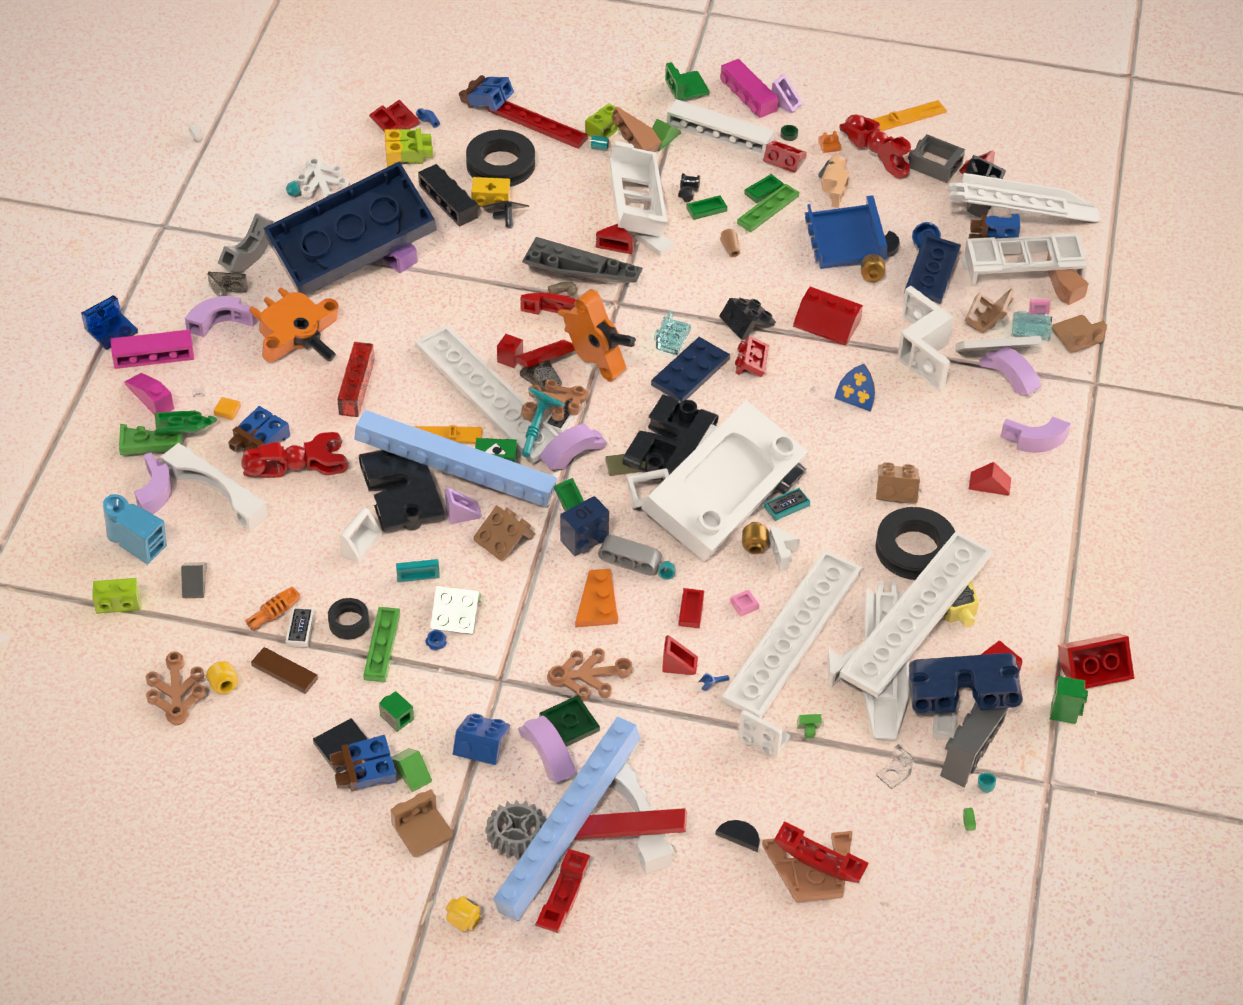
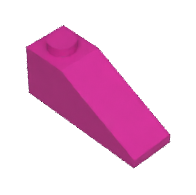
[124,373,174,414]

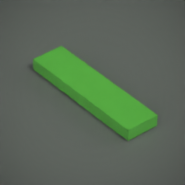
[737,184,800,232]
[363,606,400,682]

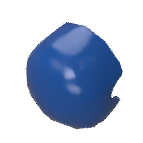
[912,222,941,249]

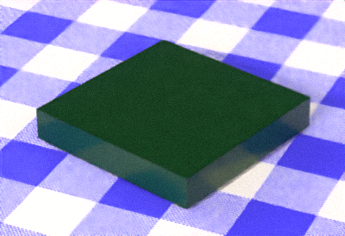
[539,695,600,747]

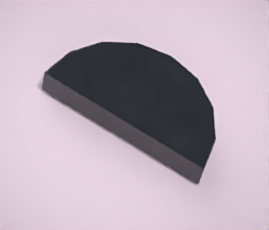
[885,230,900,256]
[715,820,760,852]

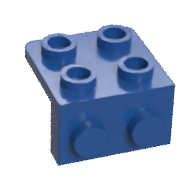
[452,713,510,765]

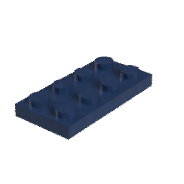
[904,233,961,304]
[651,337,730,402]

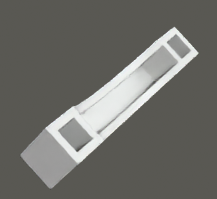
[161,443,268,532]
[609,758,674,875]

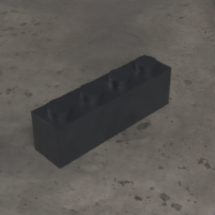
[418,164,479,227]

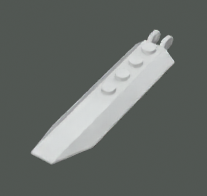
[948,173,1100,223]
[864,581,909,740]

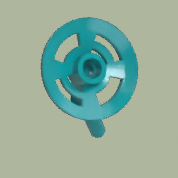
[522,387,566,457]

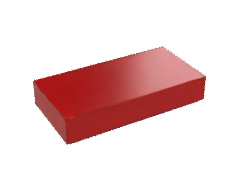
[678,588,705,629]

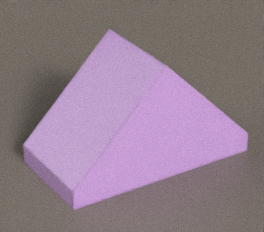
[771,74,803,113]
[445,487,482,524]

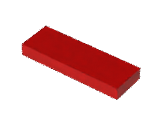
[515,339,575,368]

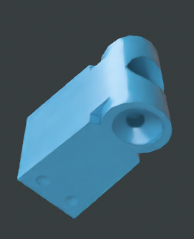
[103,494,167,565]

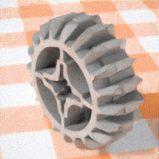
[485,799,547,860]

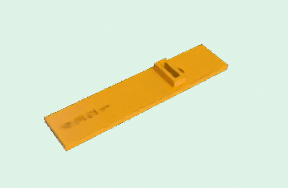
[873,100,947,131]
[413,425,482,444]

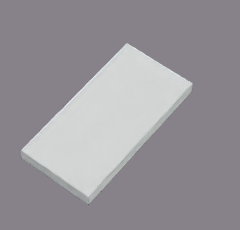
[955,336,1042,351]

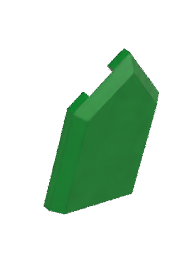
[154,410,217,435]

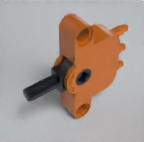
[249,288,339,362]
[558,289,636,382]

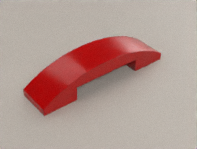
[520,293,576,315]
[774,821,869,883]
[535,848,591,933]

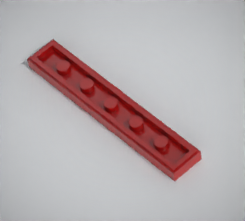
[488,101,588,149]
[573,808,687,840]

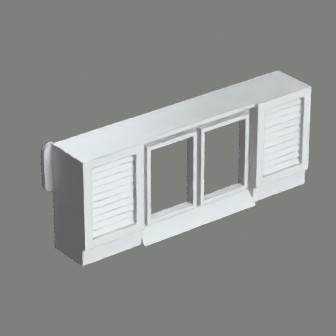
[609,141,668,237]
[961,233,1087,285]

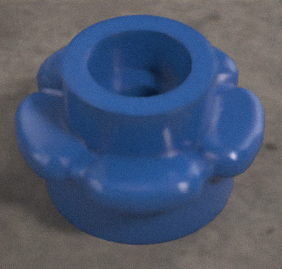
[425,630,447,650]

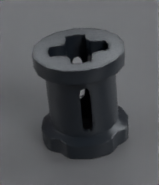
[680,173,701,192]

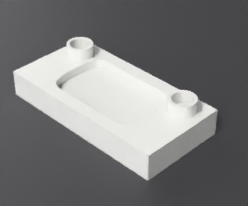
[641,400,808,562]

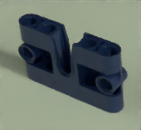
[909,653,1023,714]

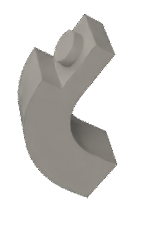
[218,213,274,272]

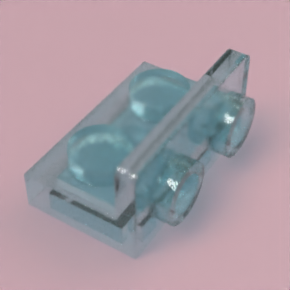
[654,311,691,356]
[1011,311,1053,341]

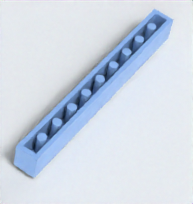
[354,410,557,508]
[493,716,640,921]

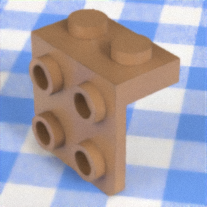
[964,288,1014,334]
[1051,315,1108,353]
[876,462,920,503]
[473,505,536,561]
[390,789,453,857]

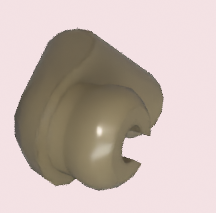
[548,282,577,295]

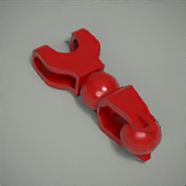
[839,114,911,178]
[241,432,349,478]

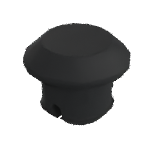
[678,186,694,202]

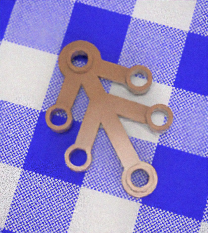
[521,380,588,421]
[547,648,632,701]
[145,651,205,725]

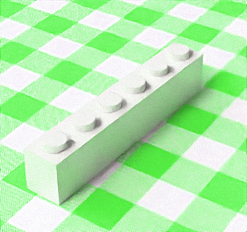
[667,99,775,157]

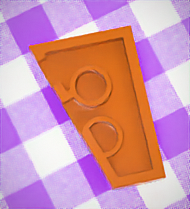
[575,568,618,628]

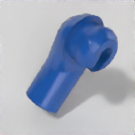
[416,108,440,128]

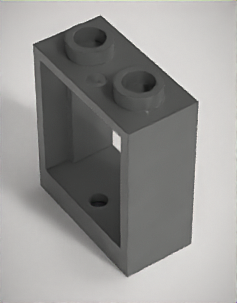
[908,134,966,183]

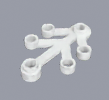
[296,158,348,198]

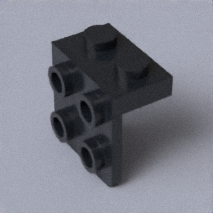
[719,297,776,340]

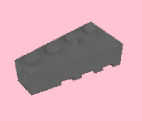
[940,702,1008,788]

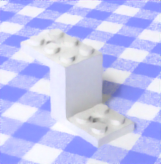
[897,286,953,392]

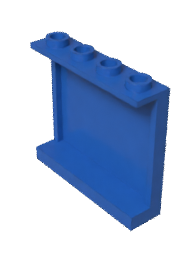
[804,195,887,269]

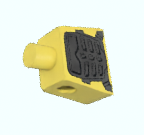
[943,581,979,627]

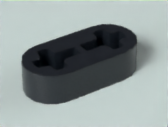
[775,463,807,494]

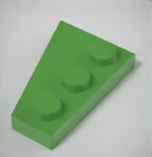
[119,424,182,455]

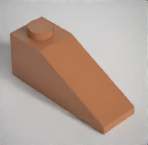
[1046,251,1089,306]

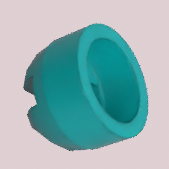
[286,180,301,196]
[658,561,676,580]
[977,773,996,793]

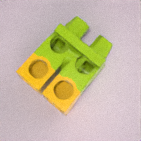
[385,128,433,167]

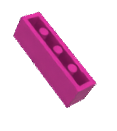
[720,58,778,118]
[111,329,194,369]

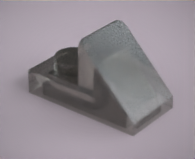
[207,271,248,297]
[520,360,562,393]

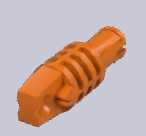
[245,586,300,631]

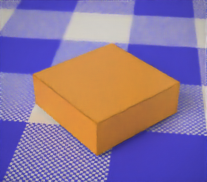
[214,397,241,420]

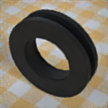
[466,129,535,187]
[875,507,955,580]

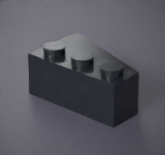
[965,154,1006,218]

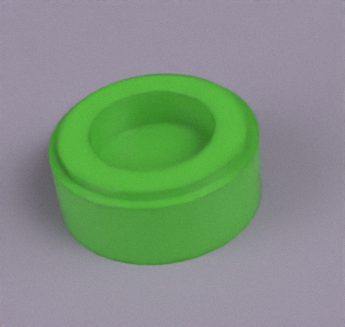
[963,807,976,831]

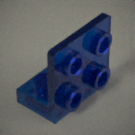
[81,295,138,350]

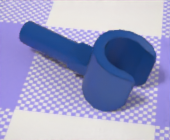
[698,673,729,691]

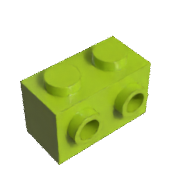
[585,103,620,138]
[92,578,140,614]

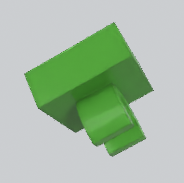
[797,714,822,739]

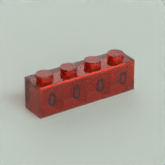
[337,342,375,417]

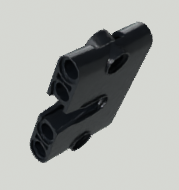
[622,394,719,481]
[359,449,445,532]

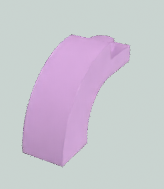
[979,346,1041,395]
[1000,416,1071,453]
[539,424,608,469]
[134,452,172,514]

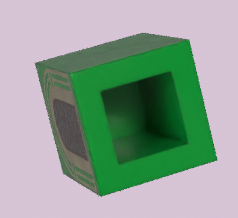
[379,691,414,732]

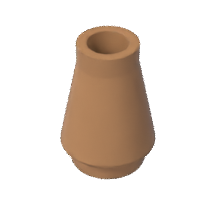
[720,229,740,257]

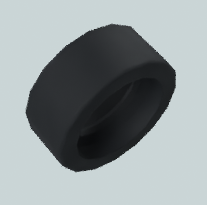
[328,598,370,640]

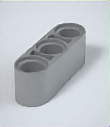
[598,535,662,576]

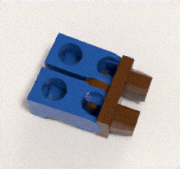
[459,75,514,111]
[968,214,1020,239]
[228,405,291,452]
[330,735,396,791]

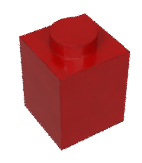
[497,333,523,369]

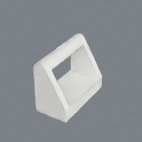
[626,468,669,509]
[339,507,382,564]

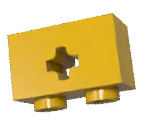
[471,177,510,206]

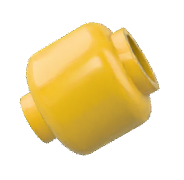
[206,661,238,694]
[445,896,482,932]

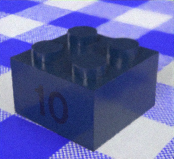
[560,495,610,557]

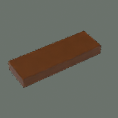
[251,647,318,694]

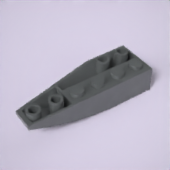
[522,237,643,283]

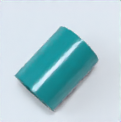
[591,136,609,150]

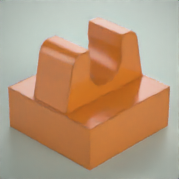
[818,131,841,153]

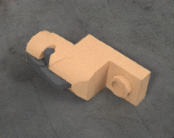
[818,155,850,208]

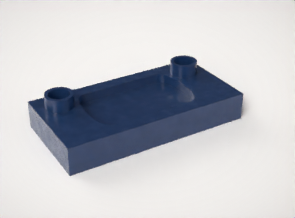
[263,161,437,295]

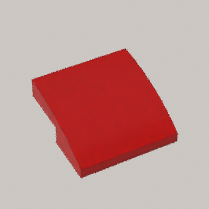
[369,99,420,133]

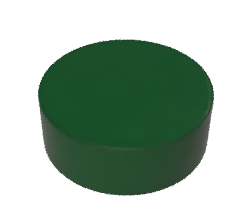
[780,125,798,141]

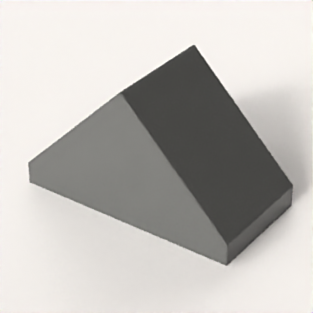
[181,562,207,598]

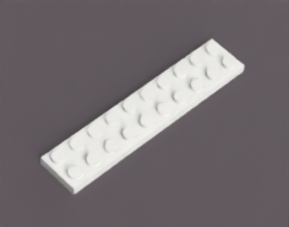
[415,325,559,464]
[839,531,993,698]
[721,550,862,718]

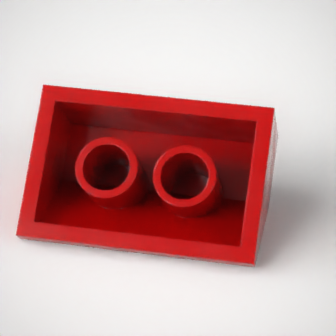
[793,286,863,346]
[1057,633,1135,689]

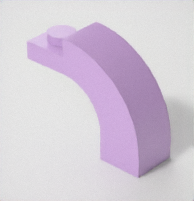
[184,296,257,337]
[518,716,576,783]

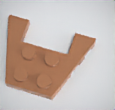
[762,831,853,903]

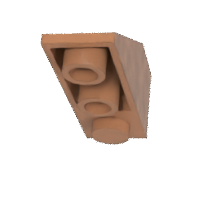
[611,106,662,152]

